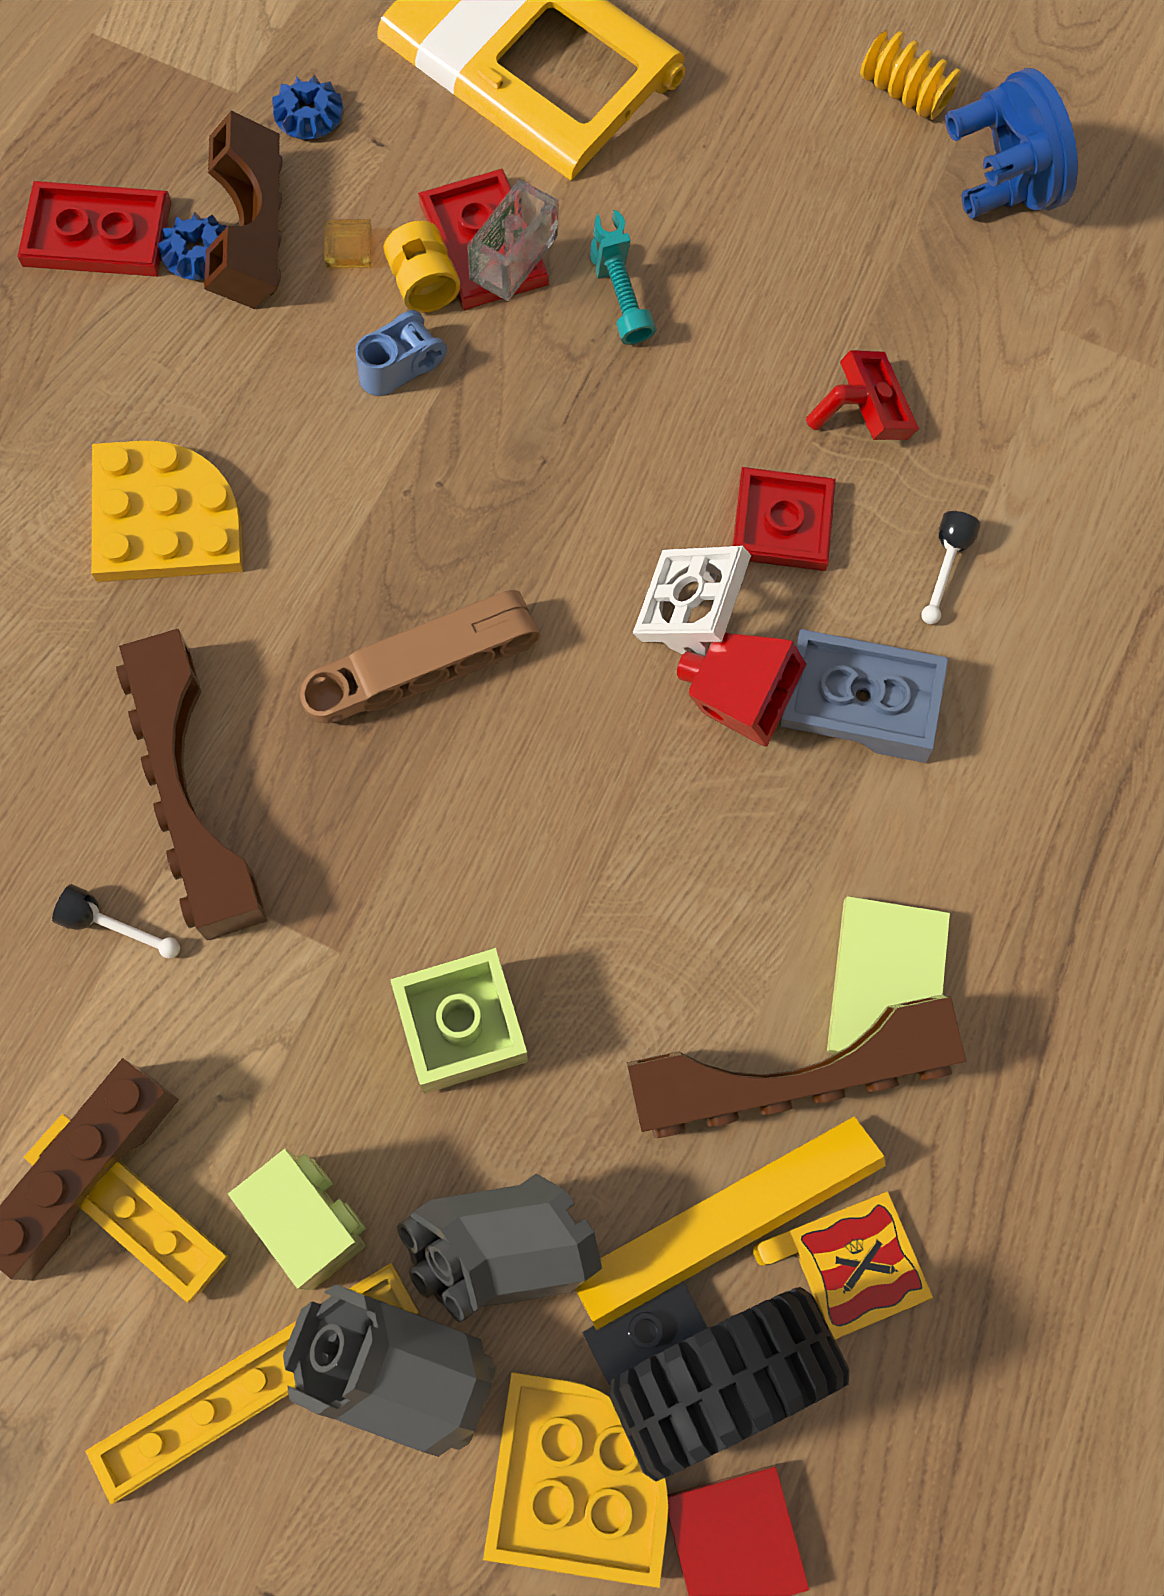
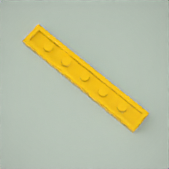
[575,1116,886,1330]
[85,1263,420,1505]

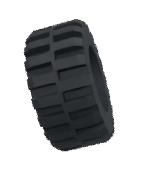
[609,1287,850,1482]

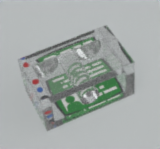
[468,179,559,301]

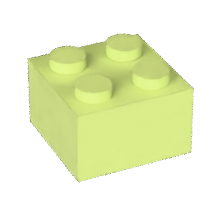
[390,948,528,1094]
[228,1149,367,1290]

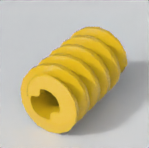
[860,30,962,120]

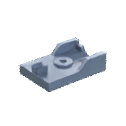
[780,629,948,763]

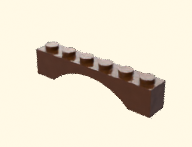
[116,628,267,940]
[626,995,966,1138]

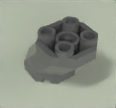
[397,1173,602,1322]
[283,1284,495,1457]

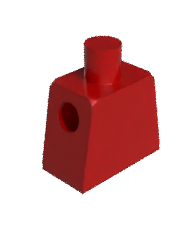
[677,633,807,747]

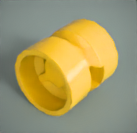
[383,221,461,313]

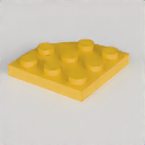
[91,441,243,582]
[483,1372,668,1588]

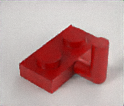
[806,350,919,440]

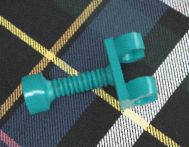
[590,209,657,345]

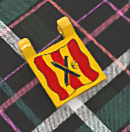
[752,1191,933,1339]

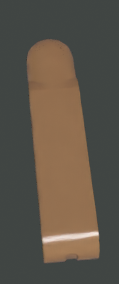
[300,590,541,724]

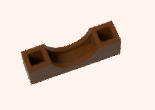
[204,110,283,309]
[0,1058,179,1281]

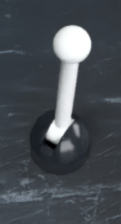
[921,511,981,624]
[52,884,180,958]

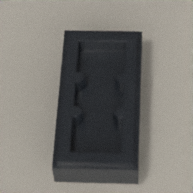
[582,1281,708,1386]

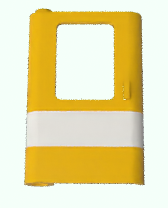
[377,0,686,181]

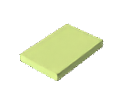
[826,896,950,1054]

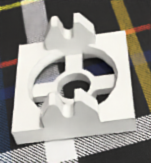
[633,546,751,656]

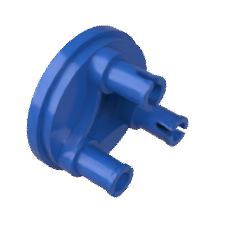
[945,68,1078,219]

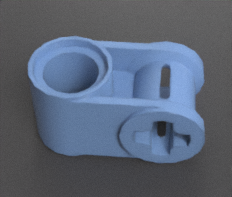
[356,310,447,396]

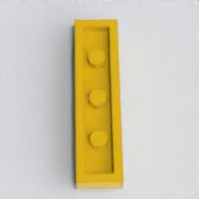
[23,1114,230,1303]

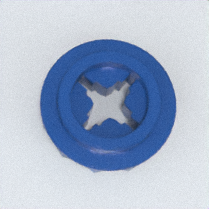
[272,75,343,139]
[158,211,227,280]

